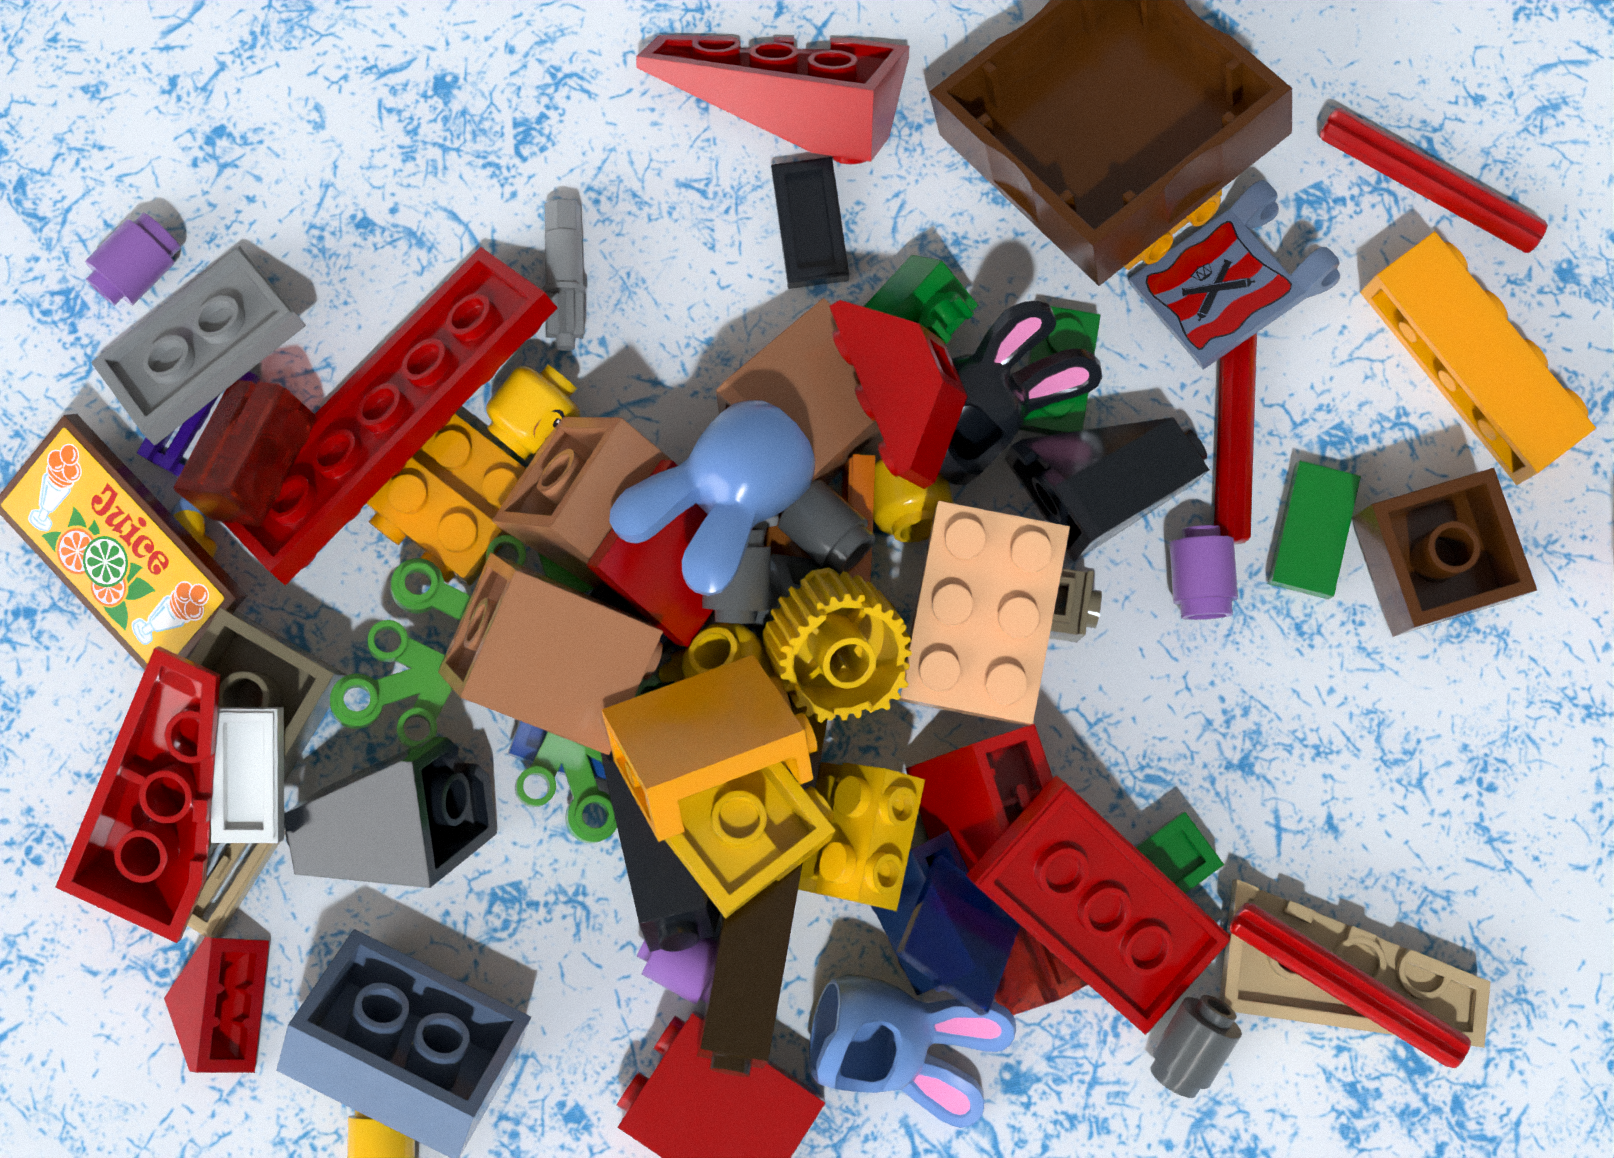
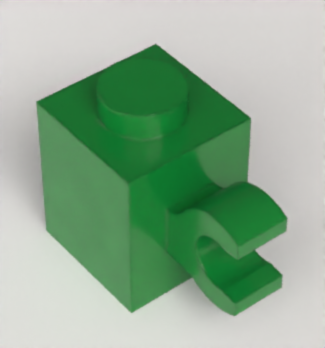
[864,255,978,344]

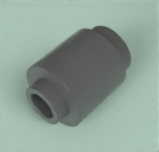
[778,479,875,575]
[702,529,771,624]
[1150,995,1242,1098]

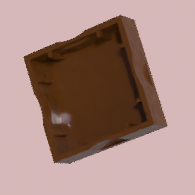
[929,0,1292,286]

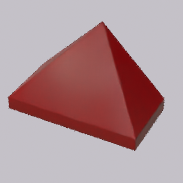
[164,937,269,1073]

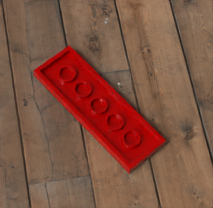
[215,247,558,586]

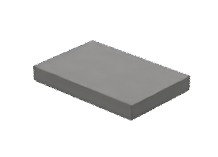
[91,246,306,446]

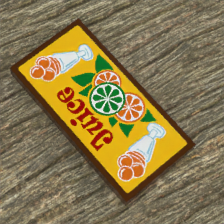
[0,414,248,670]

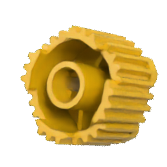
[763,568,912,723]

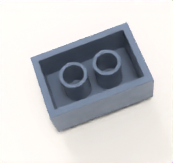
[276,929,531,1158]

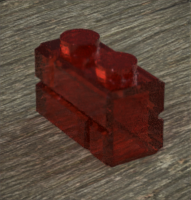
[173,380,317,527]

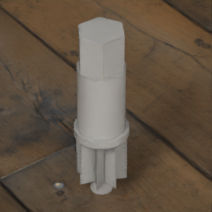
[542,199,586,351]

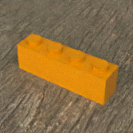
[1360,231,1596,485]

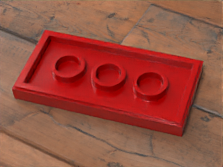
[966,775,1230,1035]

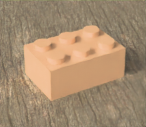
[897,501,1070,726]

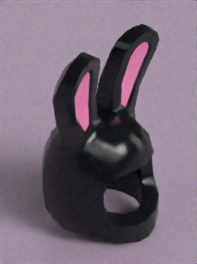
[939,300,1102,486]

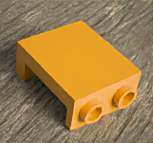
[601,654,817,842]

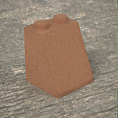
[716,297,880,485]
[492,417,679,614]
[438,552,663,755]

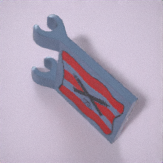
[1129,180,1340,370]

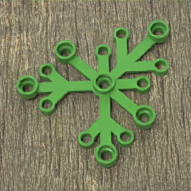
[330,535,662,843]

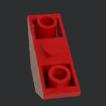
[829,300,968,489]

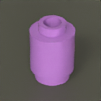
[85,212,181,306]
[1170,525,1238,620]
[637,937,718,1005]

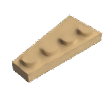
[1219,879,1491,1048]

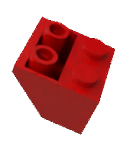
[905,724,1053,871]

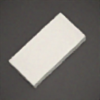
[211,707,284,843]

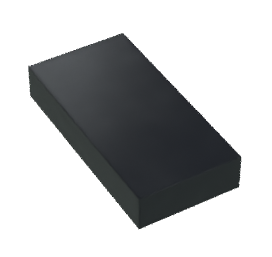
[771,157,849,289]

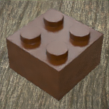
[1352,468,1537,637]

